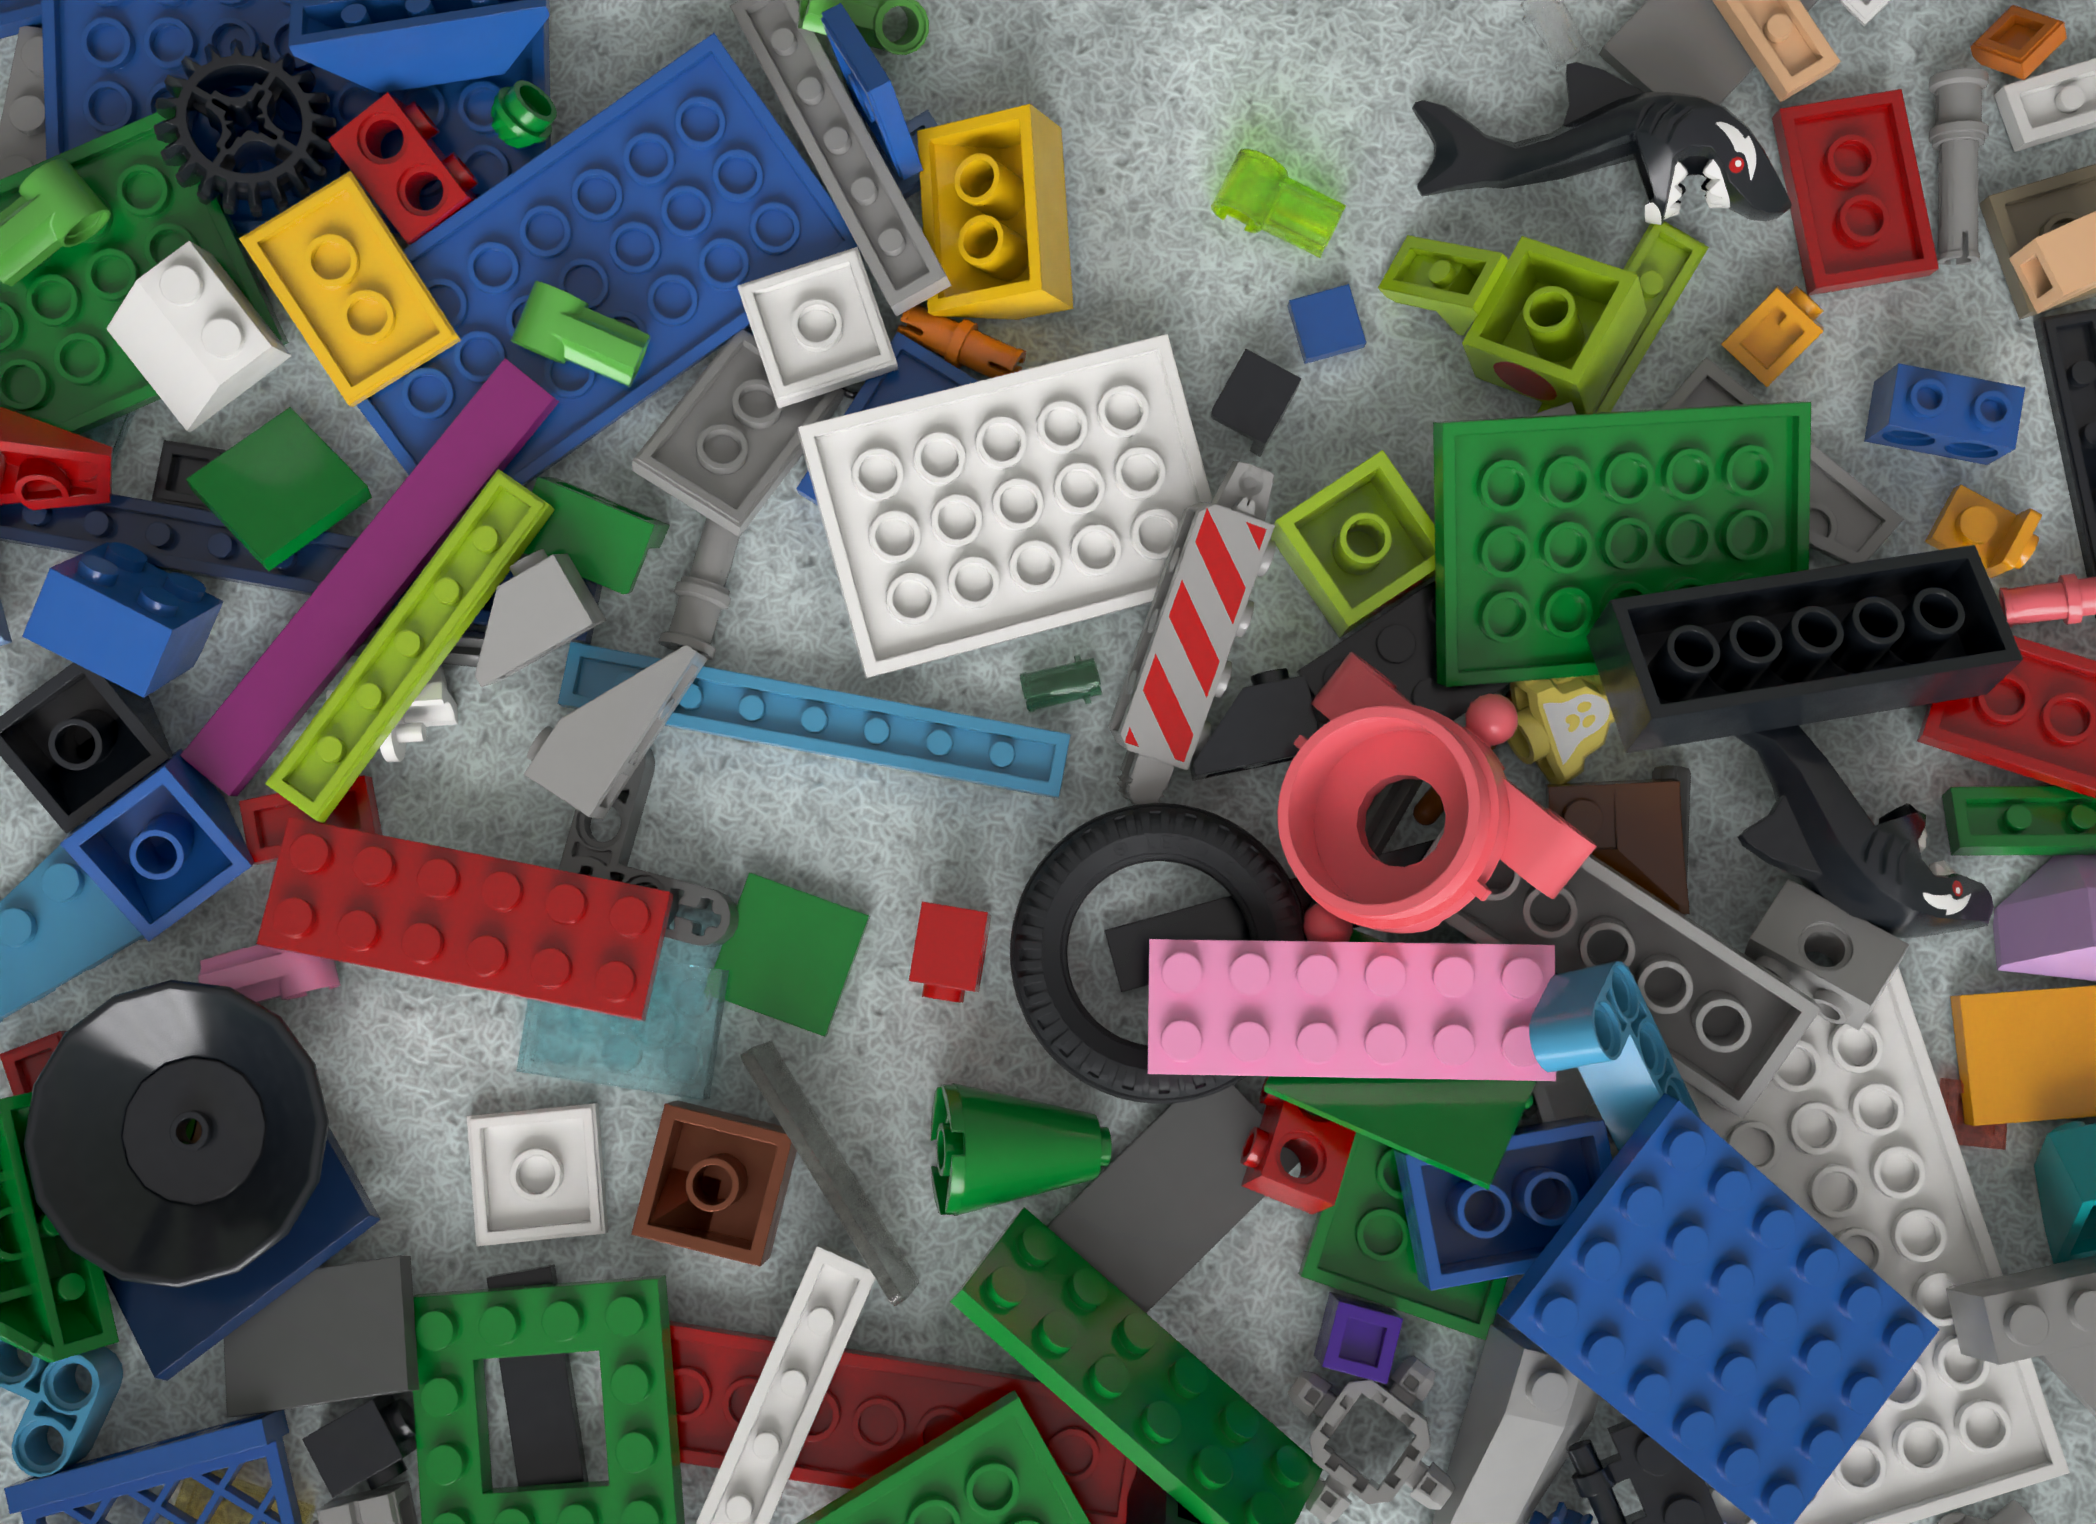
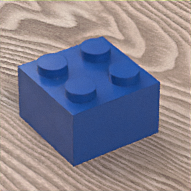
[22,542,224,698]

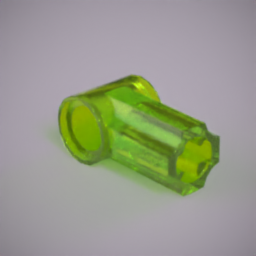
[1211,149,1346,258]

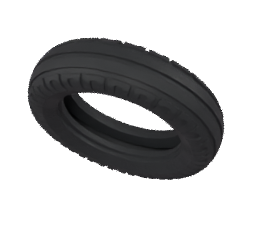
[1010,803,1308,1104]

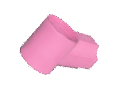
[198,945,341,1003]

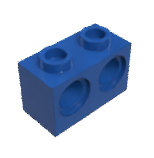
[1864,363,2025,465]

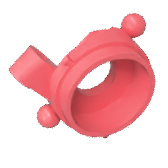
[1277,651,1597,942]

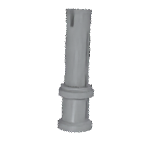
[1929,68,1989,265]
[658,518,740,660]

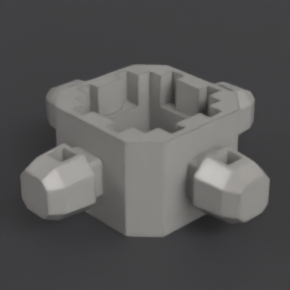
[1288,1356,1455,1524]

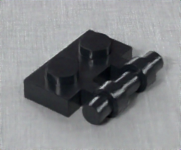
[1567,1419,1724,1524]

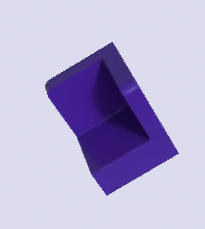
[1314,1292,1403,1384]

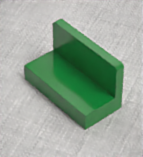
[523,476,670,594]

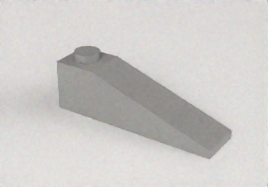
[1432,1324,1599,1524]

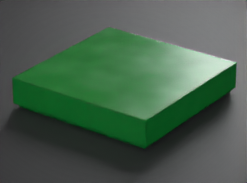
[186,407,372,572]
[705,872,871,1037]

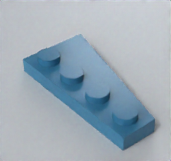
[0,845,144,1022]

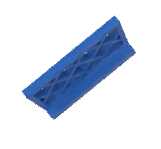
[4,1410,302,1524]

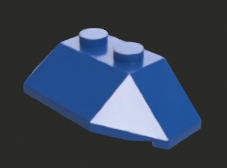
[288,0,550,93]

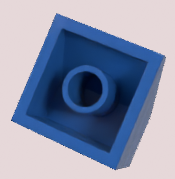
[60,748,254,942]

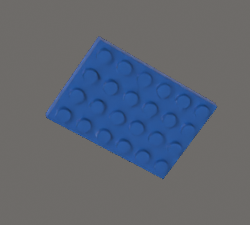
[1496,1093,1940,1524]

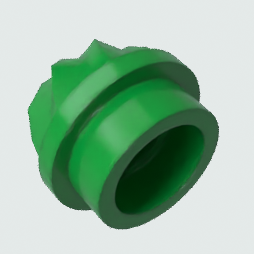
[491,80,557,149]

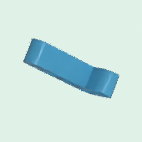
[1529,961,1702,1151]
[0,1340,123,1477]

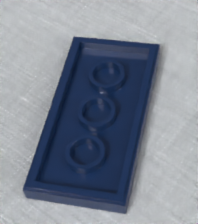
[103,1126,381,1381]

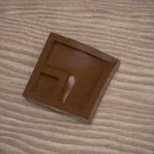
[1545,778,1690,914]

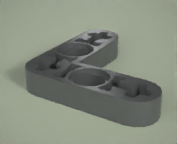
[558,748,739,947]

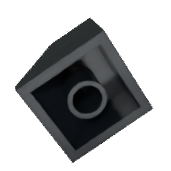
[0,662,173,834]

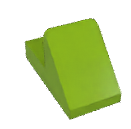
[1378,235,1509,336]

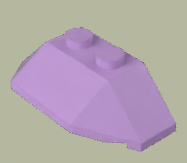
[1993,855,2096,981]

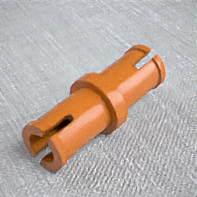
[897,304,1026,378]

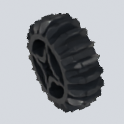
[154,38,337,218]

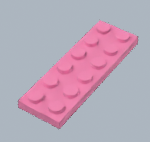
[1148,939,1556,1081]

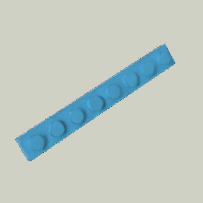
[558,642,1071,799]

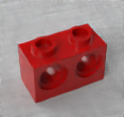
[328,92,478,245]
[909,902,991,1003]
[1240,1076,1356,1215]

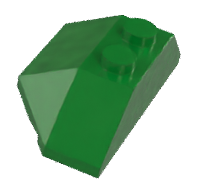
[0,1092,119,1363]

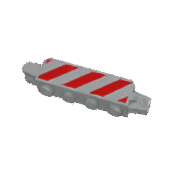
[1108,461,1276,805]

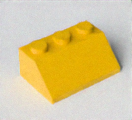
[917,104,1074,320]

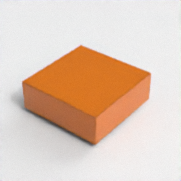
[1971,5,2067,80]

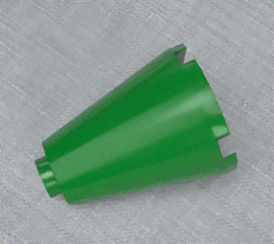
[931,1083,1112,1216]

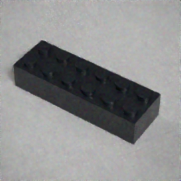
[1586,545,2023,753]

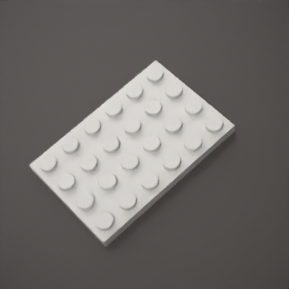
[798,334,1213,679]

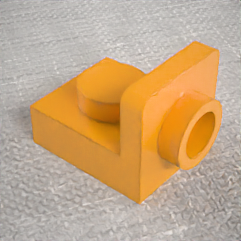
[1721,285,1824,387]
[1925,484,2042,578]

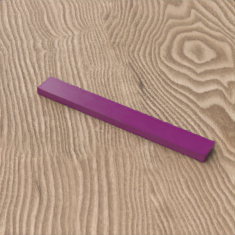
[180,358,559,797]

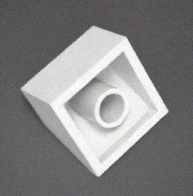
[106,241,291,432]

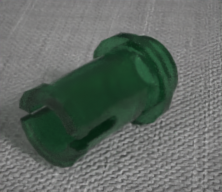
[1020,654,1103,713]

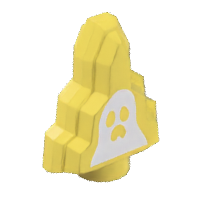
[1507,675,1615,784]

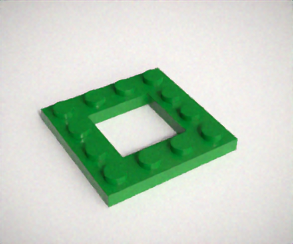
[413,1275,685,1524]

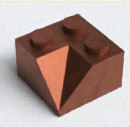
[631,1100,802,1267]

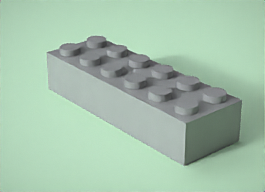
[1421,827,1821,1119]

